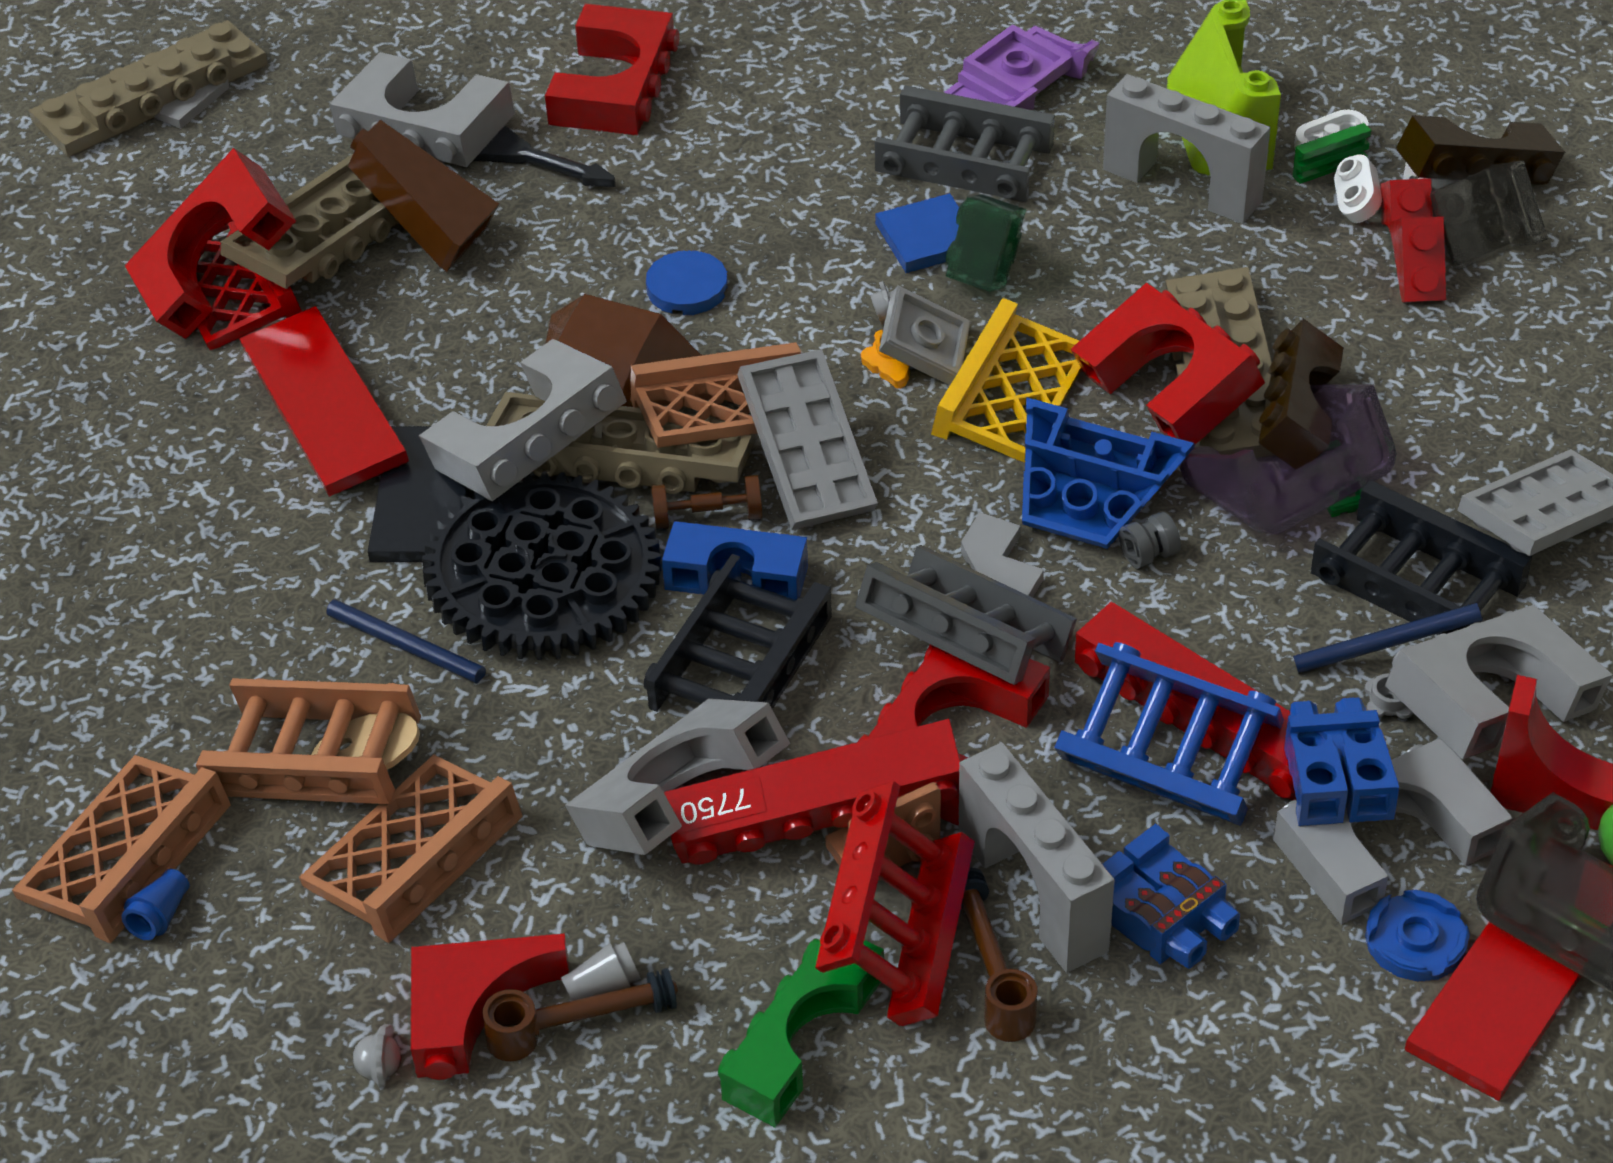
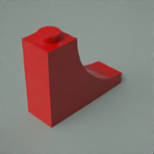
[1491,675,1613,830]
[411,933,569,1080]

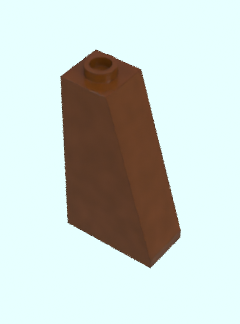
[348,119,499,272]

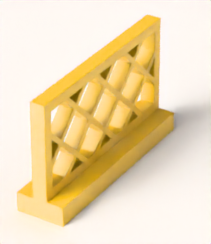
[931,298,1082,462]

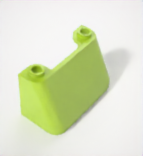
[1167,0,1281,175]

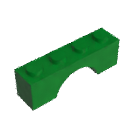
[718,938,884,1128]

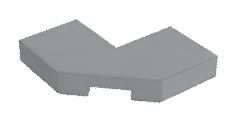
[961,512,1044,598]

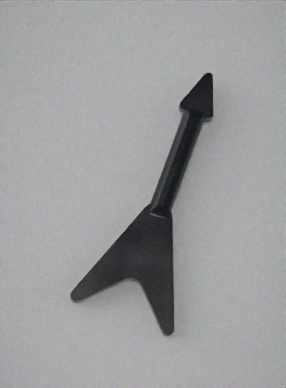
[473,126,616,187]

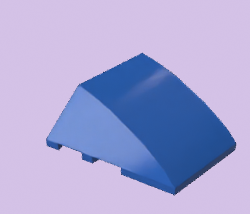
[1022,397,1195,549]

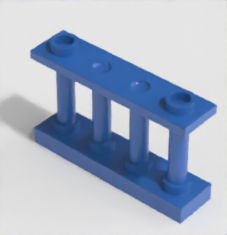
[1054,642,1284,826]

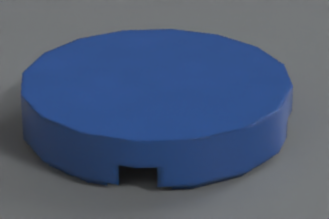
[646,251,728,315]
[1365,890,1470,981]

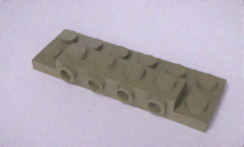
[29,20,268,157]
[221,154,399,289]
[1166,267,1274,466]
[486,392,757,494]

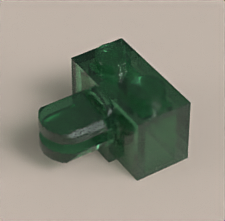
[945,194,1027,292]

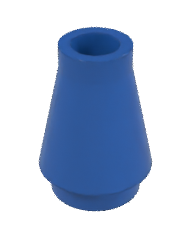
[121,869,190,940]

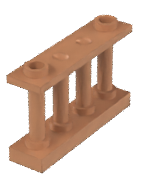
[196,678,421,804]

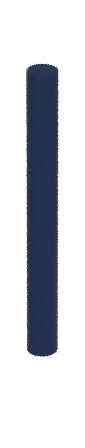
[326,599,486,684]
[1293,603,1482,674]

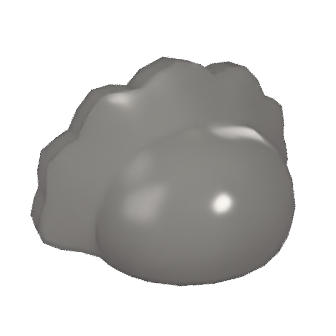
[353,1024,401,1087]

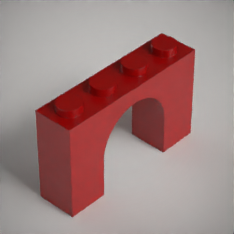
[545,4,679,135]
[125,148,296,339]
[1071,283,1265,446]
[858,644,1050,826]

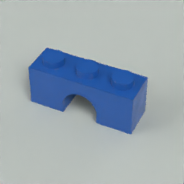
[662,521,808,600]

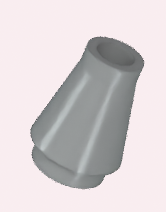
[561,942,641,1001]

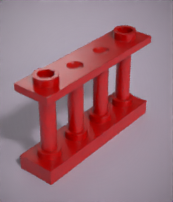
[815,780,975,1026]

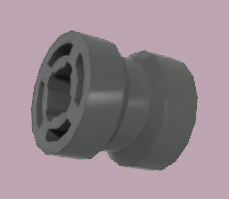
[1119,512,1181,569]

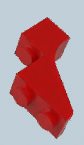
[1380,178,1446,302]

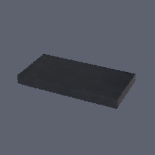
[367,426,469,562]

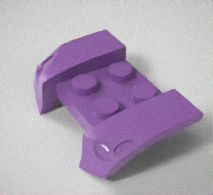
[943,24,1099,110]

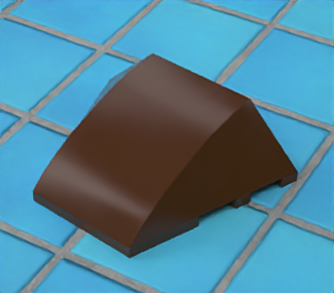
[545,294,701,407]

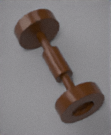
[651,475,762,530]

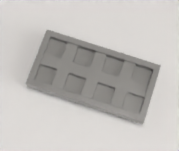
[737,349,878,530]
[1457,449,1613,556]

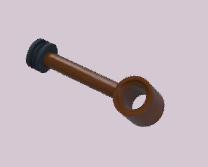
[961,867,1038,1042]
[483,968,678,1062]

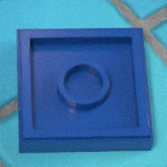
[875,193,981,273]

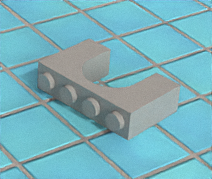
[329,52,515,167]
[1103,74,1270,224]
[419,339,627,501]
[1385,605,1612,760]
[565,699,790,855]
[1274,738,1513,924]
[959,742,1115,973]

